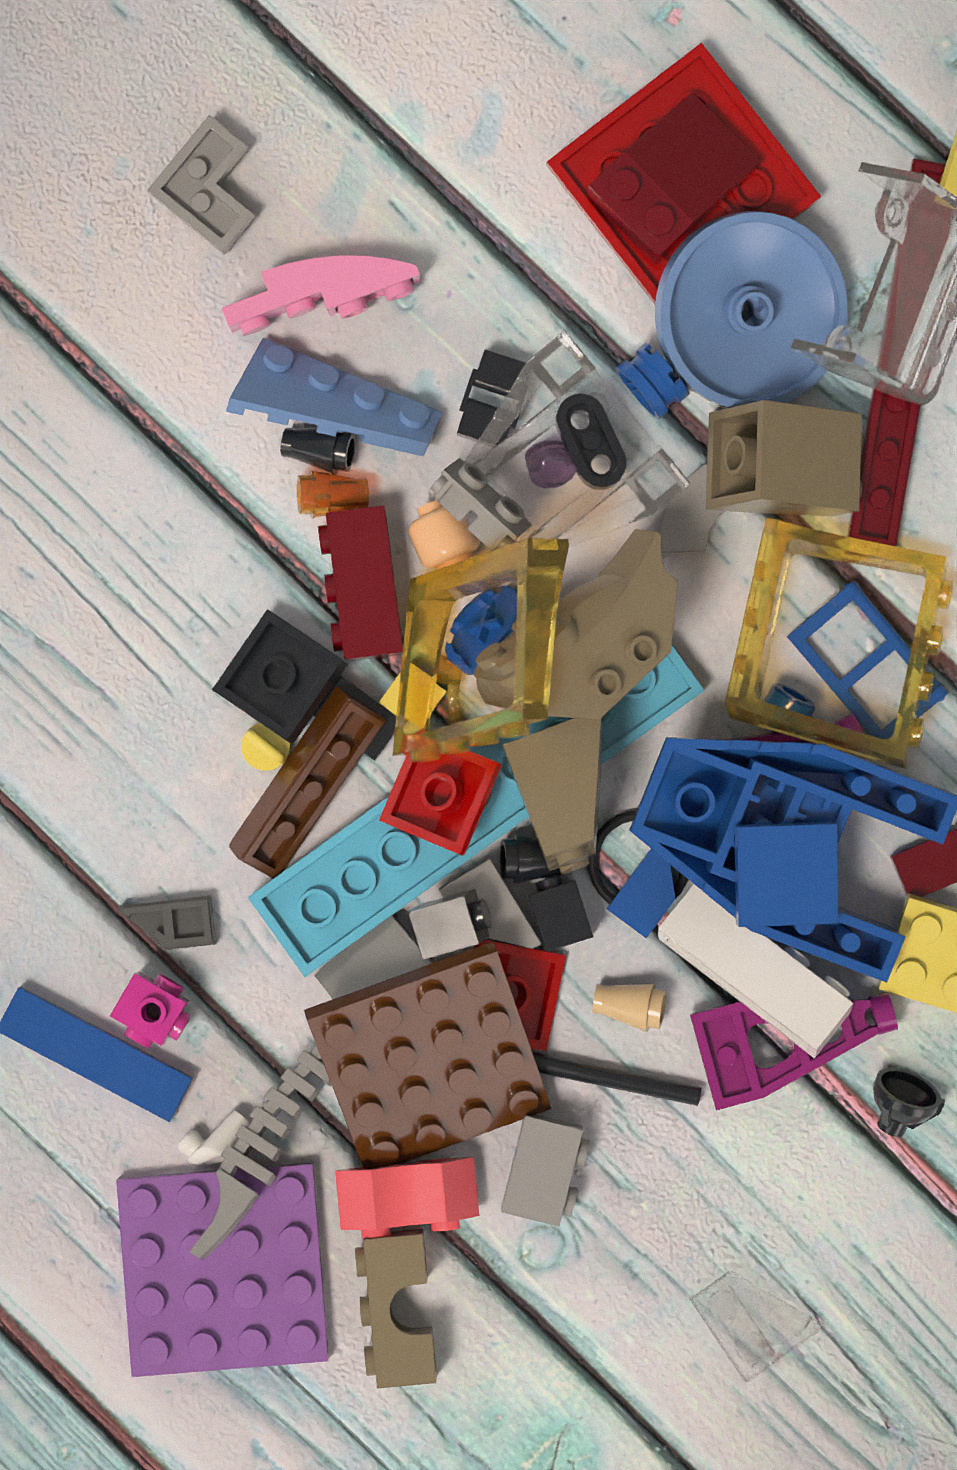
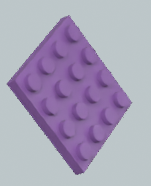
[116,1163,329,1377]

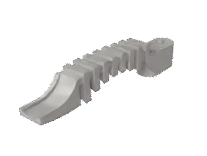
[189,957,437,1260]

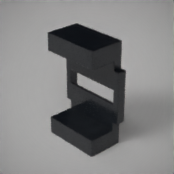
[457,349,531,451]

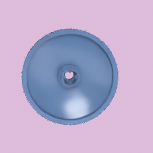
[655,211,848,408]

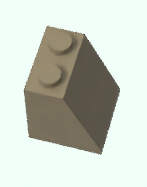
[706,400,863,516]
[503,718,603,874]

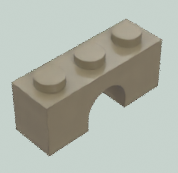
[355,1229,437,1389]

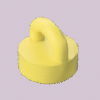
[241,723,291,771]

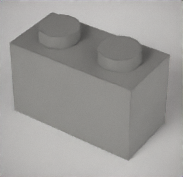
[501,1114,590,1227]

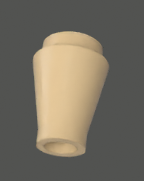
[592,984,667,1032]

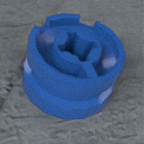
[615,342,689,421]

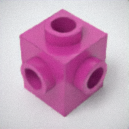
[110,971,192,1048]

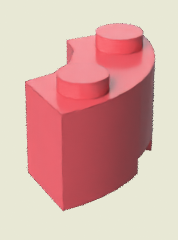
[335,1157,480,1239]

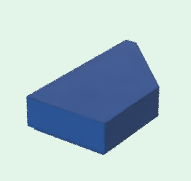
[606,848,675,938]

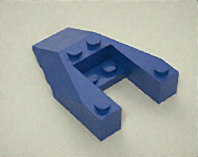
[629,737,957,983]

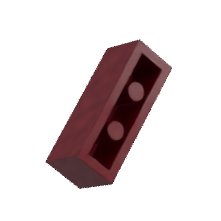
[318,505,404,662]

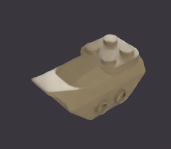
[473,529,678,719]

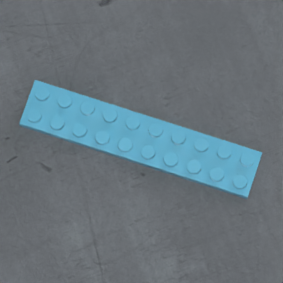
[248,646,705,977]

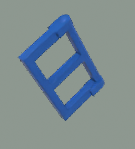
[787,580,949,749]

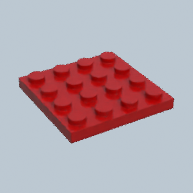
[546,43,821,305]

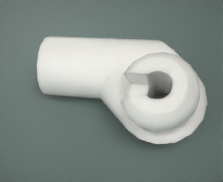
[178,1111,250,1165]

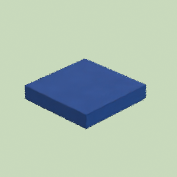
[735,822,838,927]

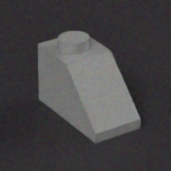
[439,859,541,949]

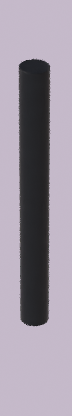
[532,1052,702,1106]

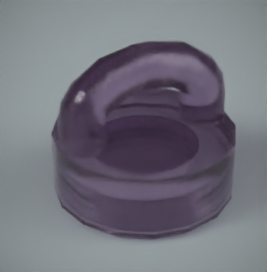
[525,440,576,489]

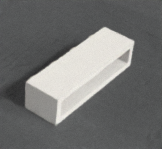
[658,884,853,1058]

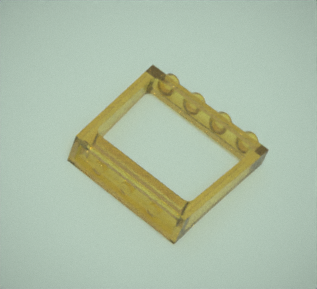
[724,518,953,769]
[392,538,569,762]

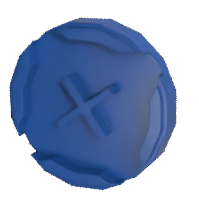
[445,585,533,675]

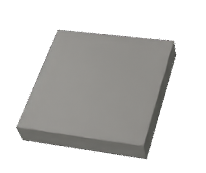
[314,915,432,999]

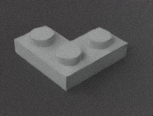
[147,115,255,255]

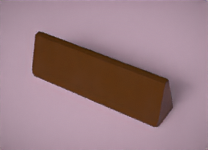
[229,687,386,879]

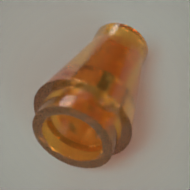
[296,470,369,519]

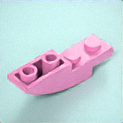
[222,255,421,336]

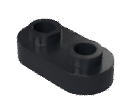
[555,393,627,490]

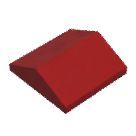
[379,730,502,856]
[474,939,566,1051]

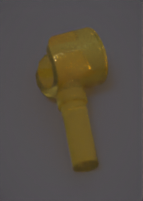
[433,656,462,726]

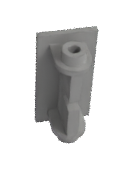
[430,458,533,555]

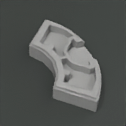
[658,463,725,553]

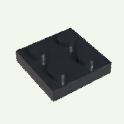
[212,609,348,745]

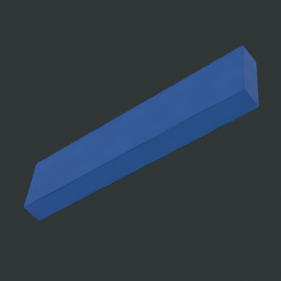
[0,986,193,1122]

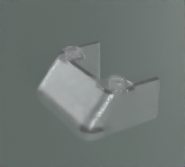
[791,162,957,405]

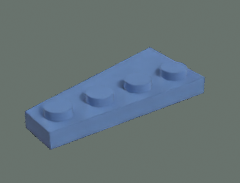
[226,338,443,457]

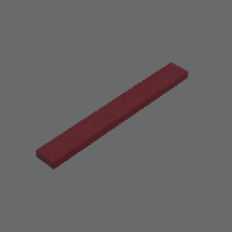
[846,159,955,552]

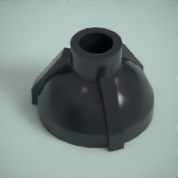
[873,1065,945,1137]

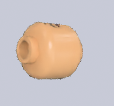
[408,500,480,574]

